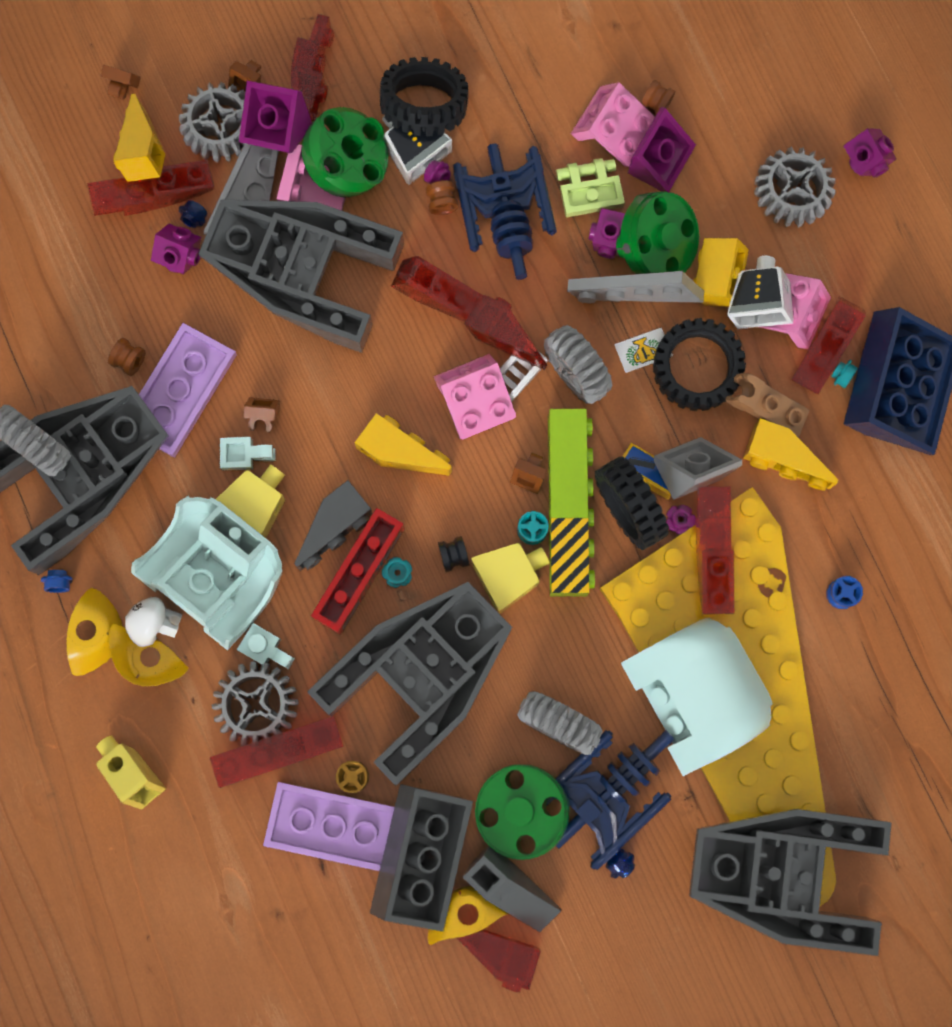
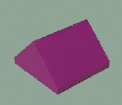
[239,81,312,153]
[628,107,696,193]

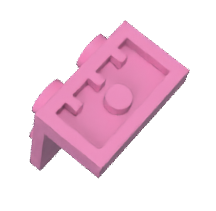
[571,82,655,167]
[277,144,345,211]
[760,273,831,350]
[434,354,516,440]

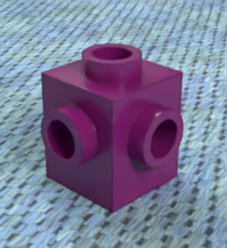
[843,128,897,178]
[589,208,625,259]
[150,223,201,274]

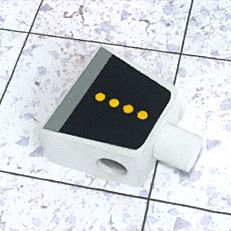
[382,115,452,185]
[727,256,794,329]

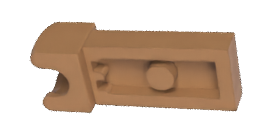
[726,373,810,437]

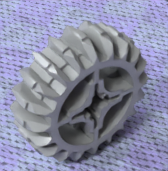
[179,82,246,163]
[754,146,836,228]
[544,325,612,404]
[0,405,71,477]
[212,661,299,748]
[517,691,603,755]

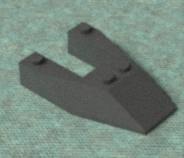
[199,199,404,353]
[0,386,169,575]
[307,582,512,786]
[689,809,892,956]

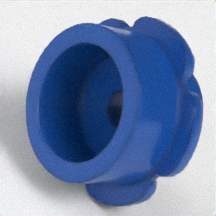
[41,570,73,593]

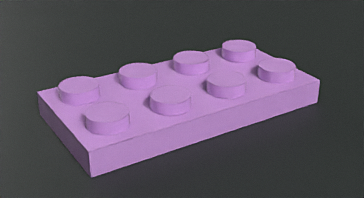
[139,323,237,458]
[263,782,395,871]

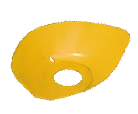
[66,588,122,676]
[109,623,189,686]
[428,886,508,945]

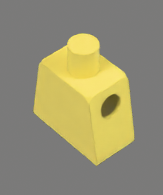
[215,464,285,538]
[471,543,550,614]
[96,736,166,810]

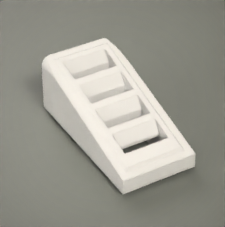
[500,340,549,402]

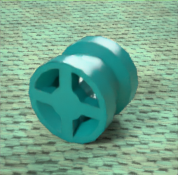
[517,511,549,545]

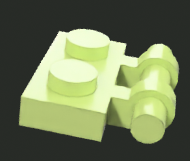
[556,158,625,218]

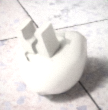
[125,597,183,647]

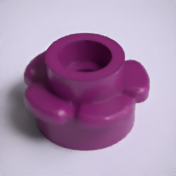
[424,160,451,184]
[666,504,696,535]

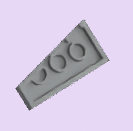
[204,144,279,235]
[567,271,704,303]

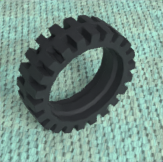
[380,57,468,136]
[653,318,746,411]
[594,456,669,550]

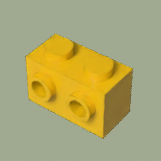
[693,238,749,307]

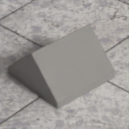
[654,437,742,500]

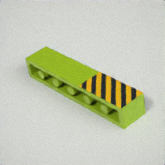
[548,409,595,597]

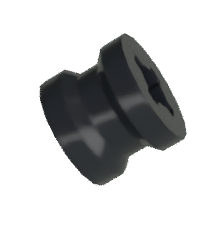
[438,536,470,572]

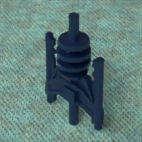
[453,143,557,280]
[546,730,675,870]

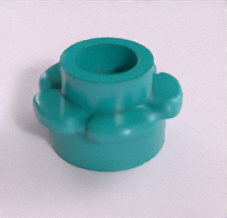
[831,360,858,389]
[382,557,412,588]

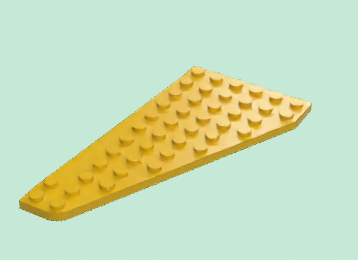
[600,487,836,907]

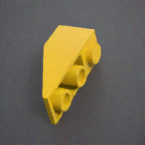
[114,94,166,182]
[354,413,452,476]
[743,418,838,491]

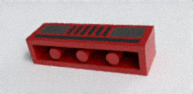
[311,508,405,635]

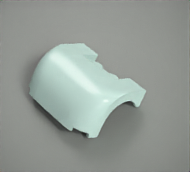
[131,496,283,651]
[621,617,773,776]

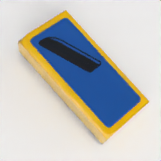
[623,443,671,500]

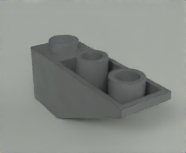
[294,480,373,571]
[463,845,562,932]

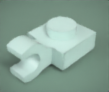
[220,437,276,470]
[237,623,295,670]

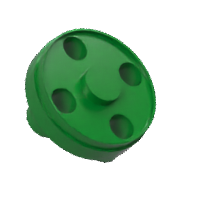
[302,107,388,197]
[616,192,699,274]
[475,764,570,860]

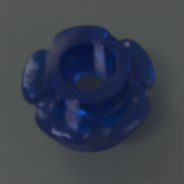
[178,200,208,228]
[605,848,635,879]

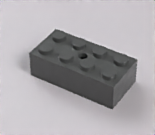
[370,784,473,931]

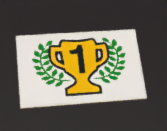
[614,327,673,373]

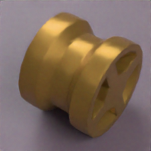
[336,761,369,793]

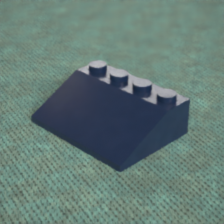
[843,307,952,455]

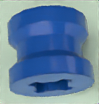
[826,576,863,609]

